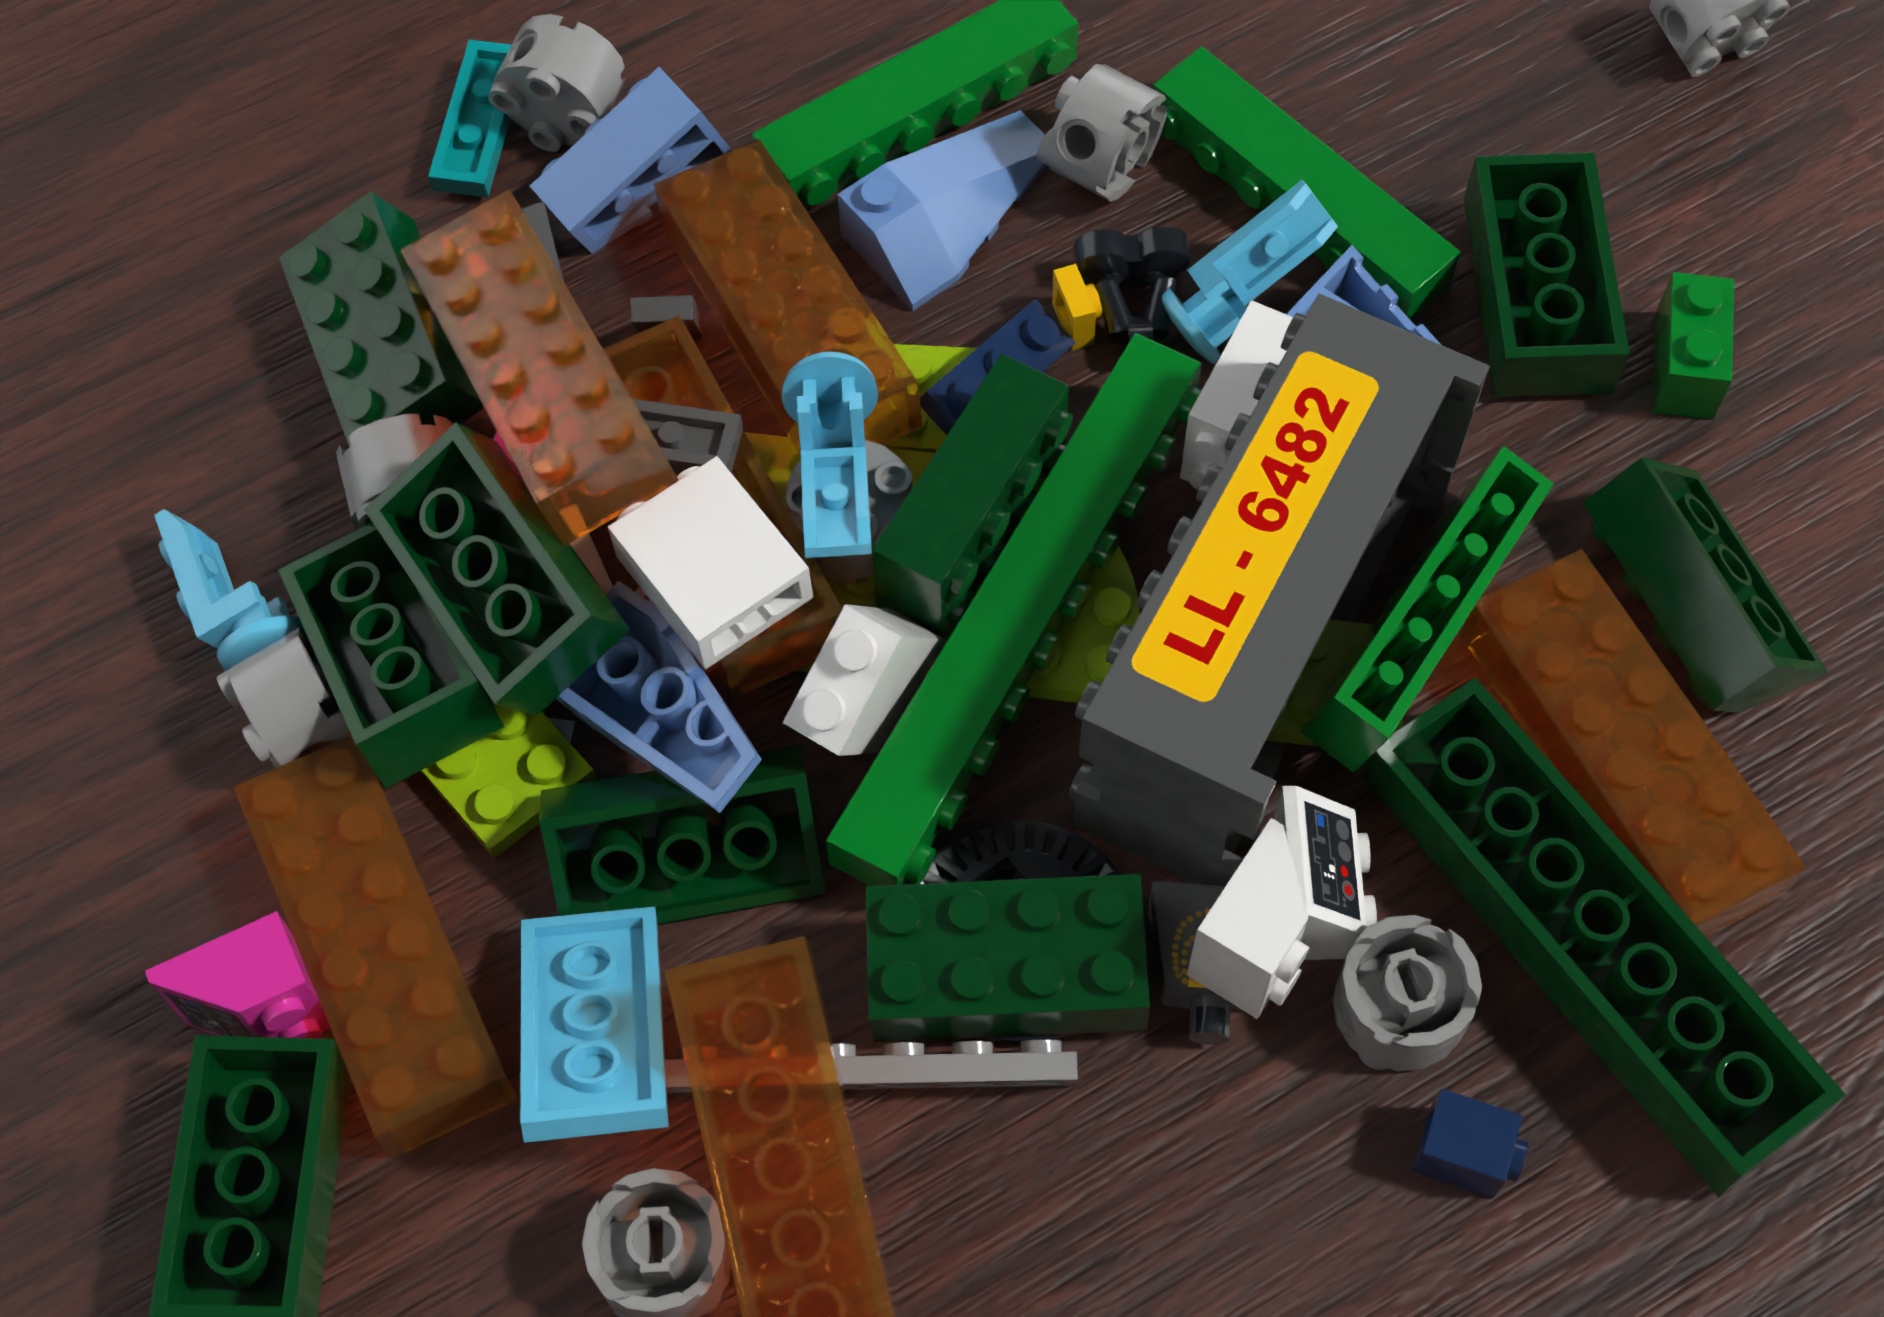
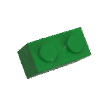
[1652,272,1734,420]

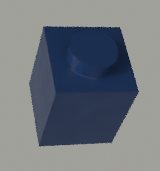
[1412,1088,1528,1199]

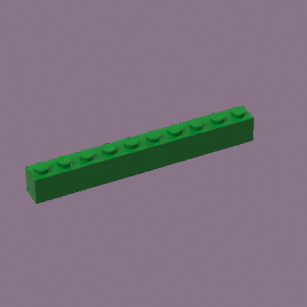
[826,333,1202,886]

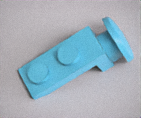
[1162,180,1338,364]
[782,352,878,558]
[154,509,305,671]

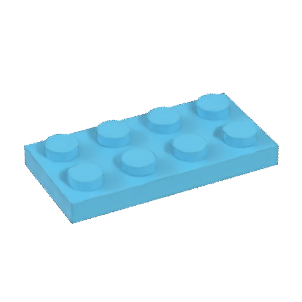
[520,906,669,1143]

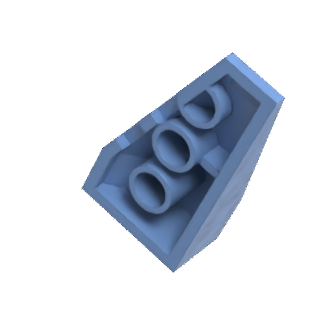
[838,110,1047,311]
[556,581,762,813]

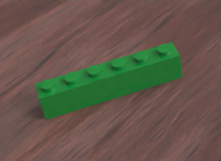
[752,0,1079,215]
[1153,46,1461,321]
[1300,446,1554,773]

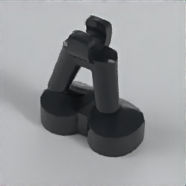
[1073,227,1190,347]

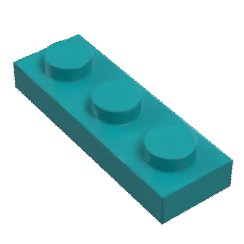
[428,40,511,197]

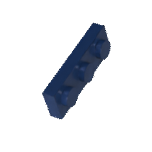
[917,298,1076,435]

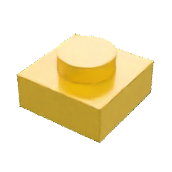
[1052,264,1102,351]

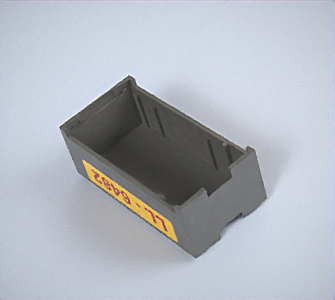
[1068,293,1490,886]

